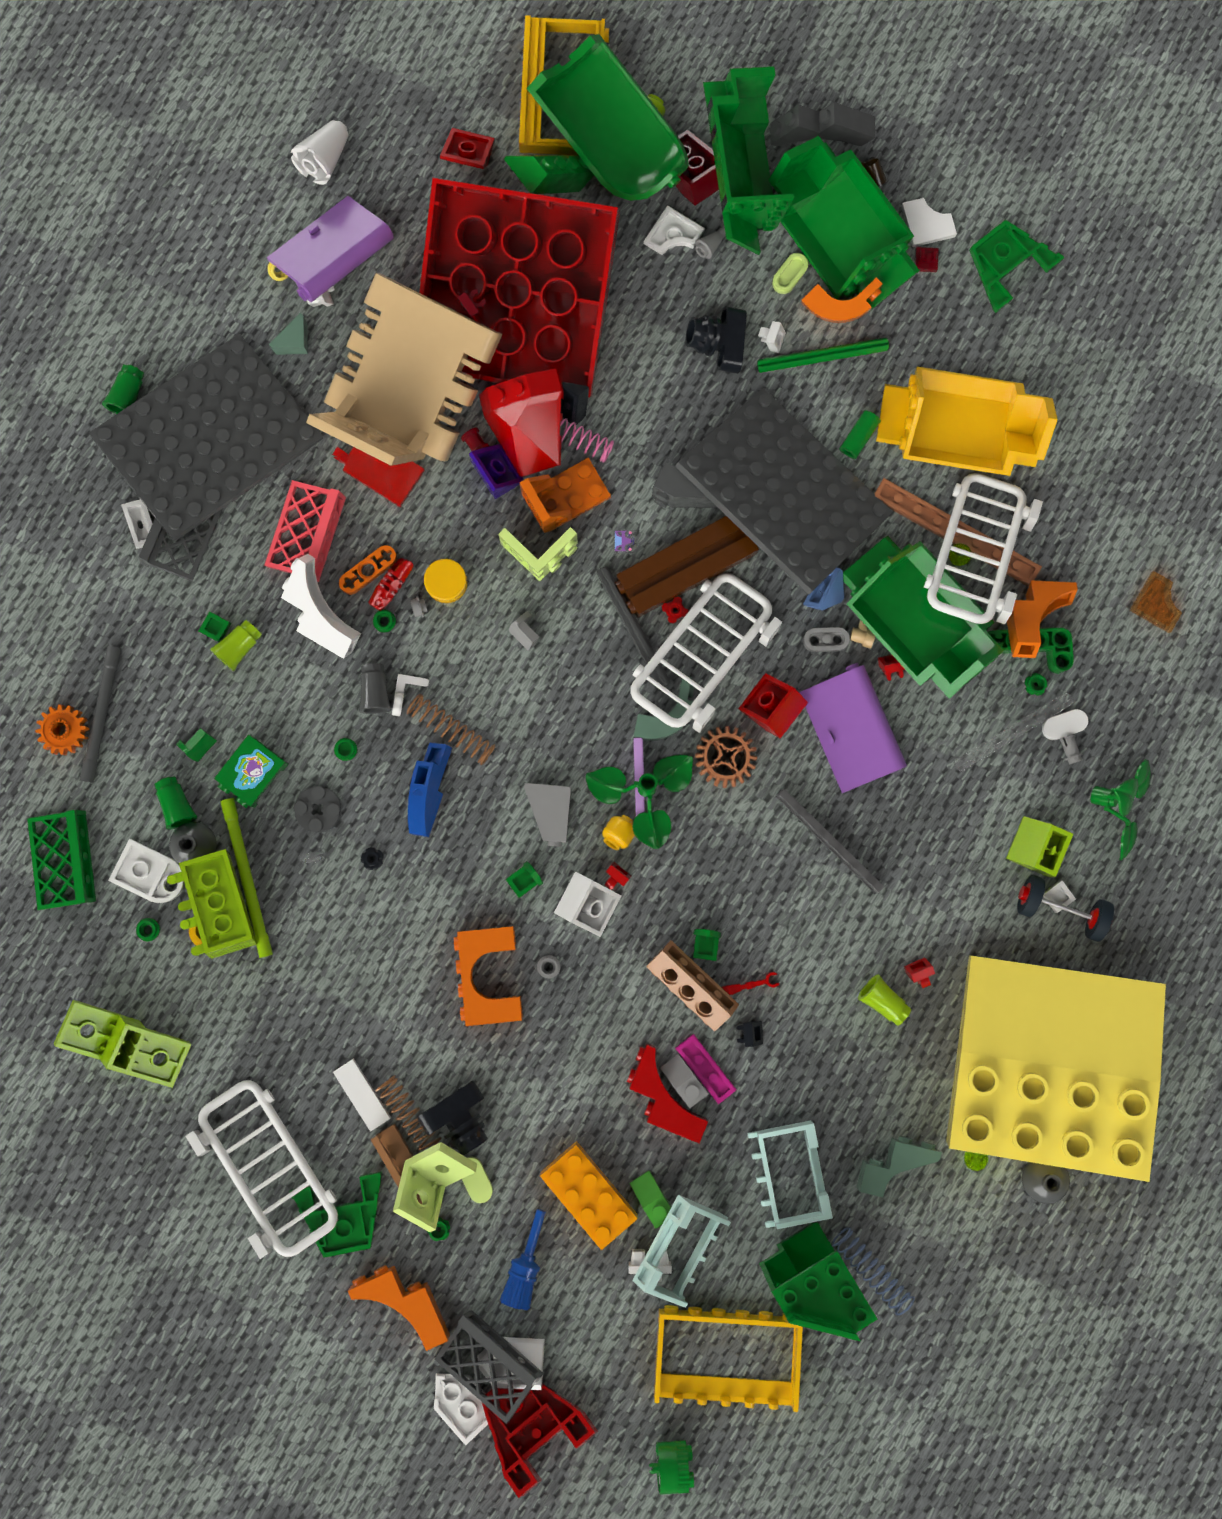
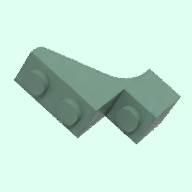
[857,1136,942,1197]

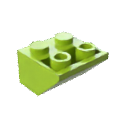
[1006,816,1073,877]

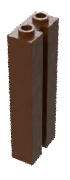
[615,516,759,618]

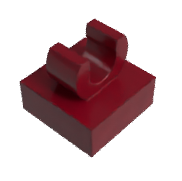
[914,247,939,273]
[458,289,486,319]

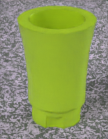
[210,620,262,671]
[858,974,911,1026]

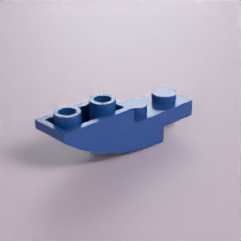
[408,743,452,837]

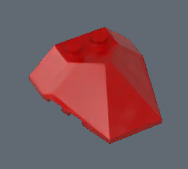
[479,369,564,477]

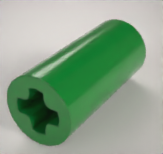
[839,410,881,460]

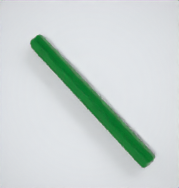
[757,337,889,373]

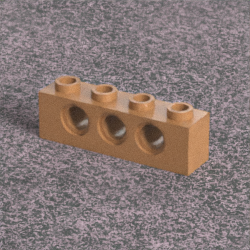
[646,940,739,1031]

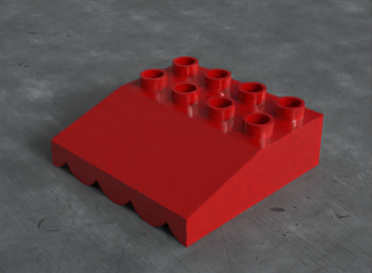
[419,178,620,398]

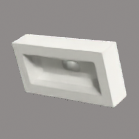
[121,499,152,549]

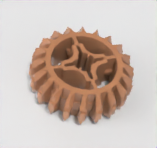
[695,726,757,788]

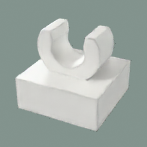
[758,321,786,353]

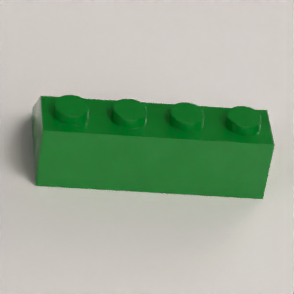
[504,155,594,194]

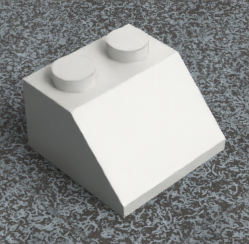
[554,872,621,937]

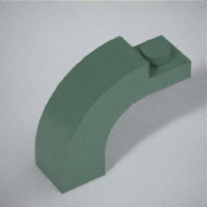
[633,677,694,741]

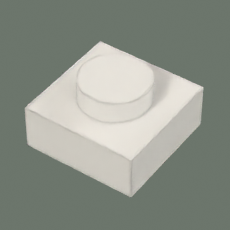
[1043,880,1076,913]

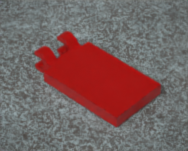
[332,447,425,507]

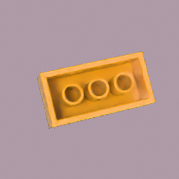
[540,1141,638,1250]

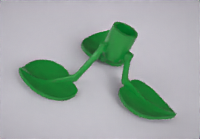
[586,755,693,849]
[1090,759,1151,861]

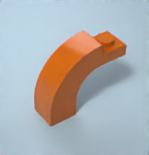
[801,277,883,323]

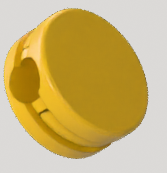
[424,559,468,603]

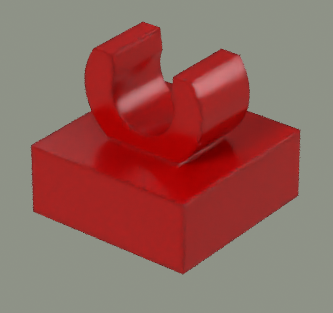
[878,654,905,681]
[604,862,632,890]
[904,958,935,988]

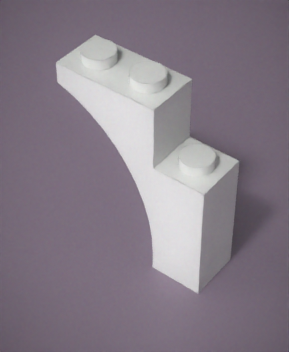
[281,554,361,659]

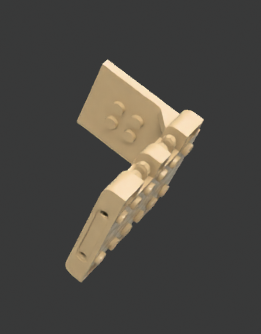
[306,273,502,466]

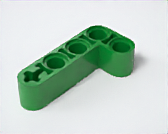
[988,628,1074,674]

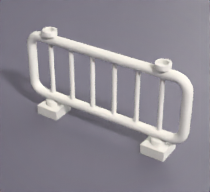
[924,473,1043,624]
[630,573,782,733]
[185,1080,338,1259]

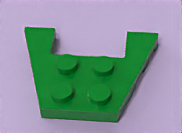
[969,220,1064,313]
[289,1171,382,1258]

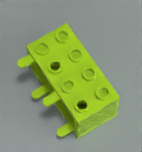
[167,849,257,959]

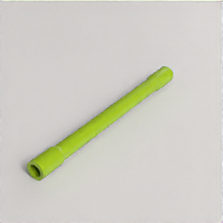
[220,798,273,958]

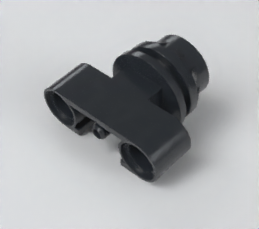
[685,306,747,374]
[416,1080,488,1155]

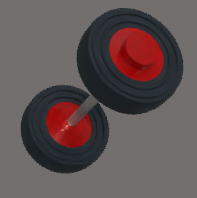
[1017,875,1114,942]

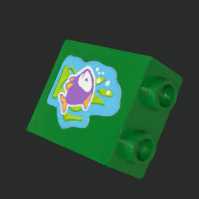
[214,735,289,808]

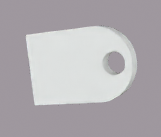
[108,839,185,903]

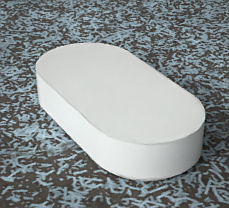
[1042,709,1088,740]

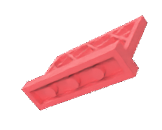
[265,480,346,582]

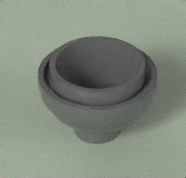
[169,822,217,863]
[1022,1162,1070,1204]

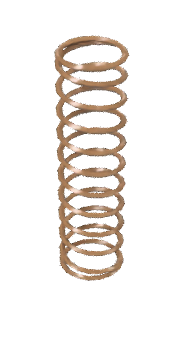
[407,694,495,765]
[375,1075,447,1150]

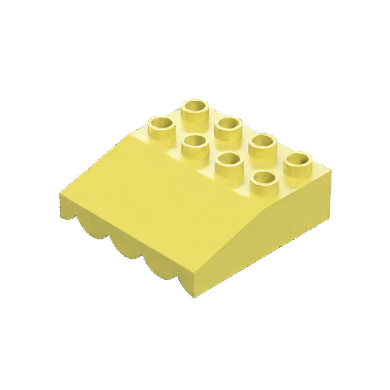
[946,955,1166,1182]

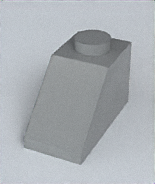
[660,1053,708,1108]

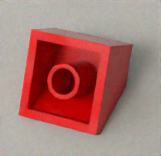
[738,673,808,739]

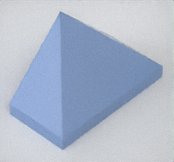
[804,568,844,610]

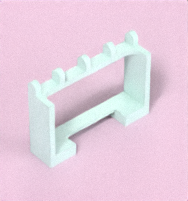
[747,1120,833,1229]
[632,1195,731,1308]

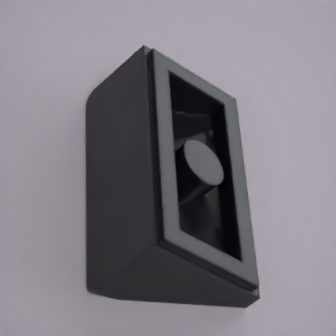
[561,382,589,426]

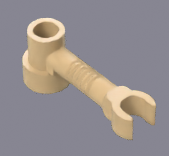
[850,620,875,649]

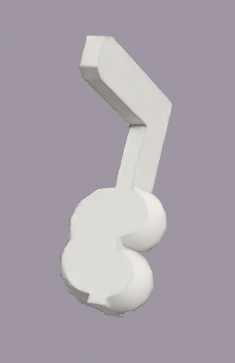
[392,674,429,717]

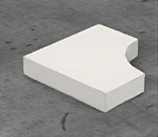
[901,198,957,247]
[644,205,705,255]

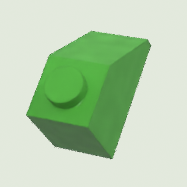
[630,1171,672,1229]

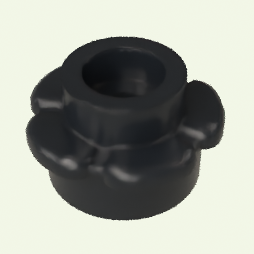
[361,847,384,870]

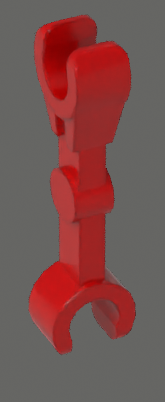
[721,972,780,995]

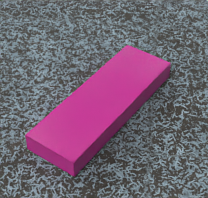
[675,1034,737,1105]

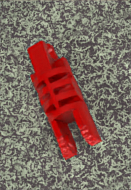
[368,558,413,611]

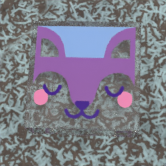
[614,530,636,554]

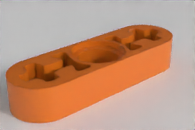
[339,545,397,595]

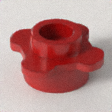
[662,597,688,624]

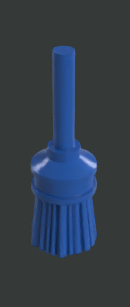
[500,1209,546,1310]

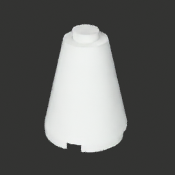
[291,120,349,185]

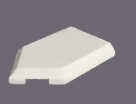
[477,1337,545,1390]
[434,1373,488,1445]

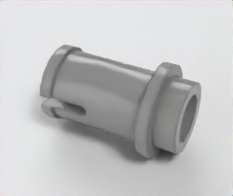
[1059,734,1083,765]

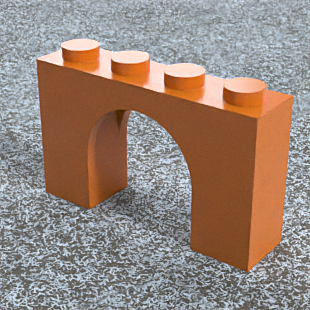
[454,926,523,1026]

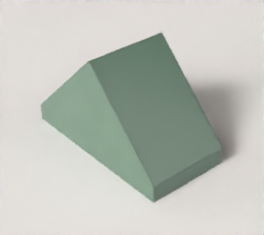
[269,313,308,355]

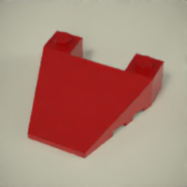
[482,1383,598,1498]

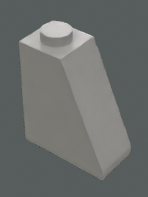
[524,783,571,847]

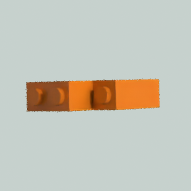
[1007,580,1078,658]
[348,1265,450,1351]

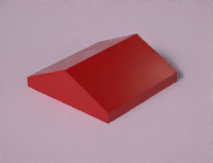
[440,128,495,169]

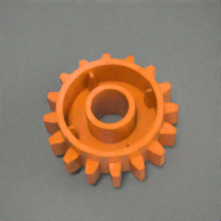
[35,704,90,756]

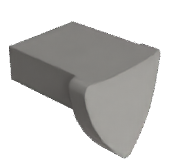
[509,611,539,651]

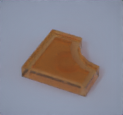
[1129,571,1182,633]

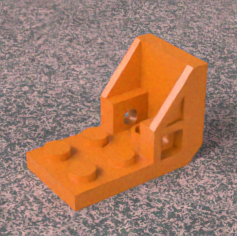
[519,457,611,533]

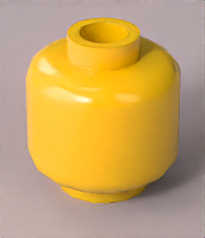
[602,815,635,850]

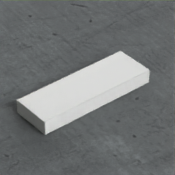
[333,1058,391,1132]

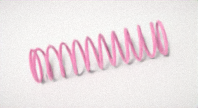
[560,418,614,463]

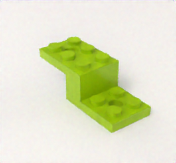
[54,1000,192,1088]

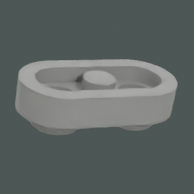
[803,627,850,652]

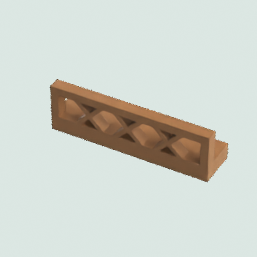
[371,1123,442,1206]

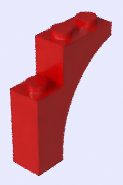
[627,1043,708,1144]

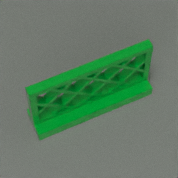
[27,810,96,910]

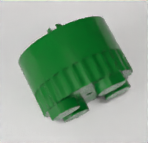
[649,1440,694,1495]

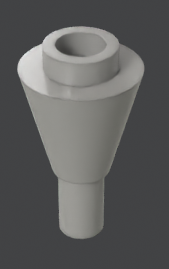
[695,226,726,259]

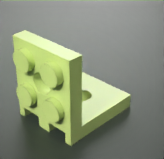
[498,527,578,581]
[393,1142,477,1232]

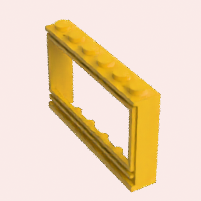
[519,15,609,155]
[654,1305,803,1412]

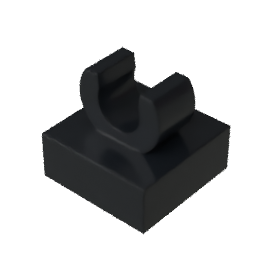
[736,1021,763,1047]

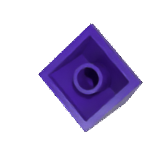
[469,444,524,499]

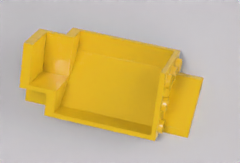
[876,367,1058,476]

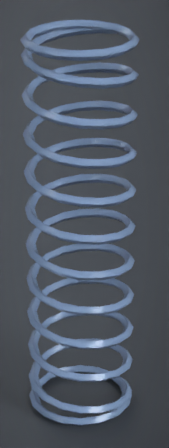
[832,1227,915,1316]

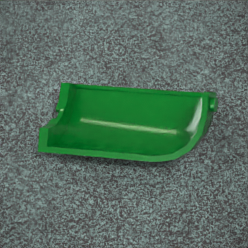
[526,34,689,201]

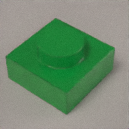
[198,611,231,643]

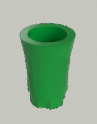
[102,364,144,414]
[154,776,197,830]

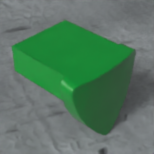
[176,728,217,762]
[505,861,543,898]
[693,929,722,961]

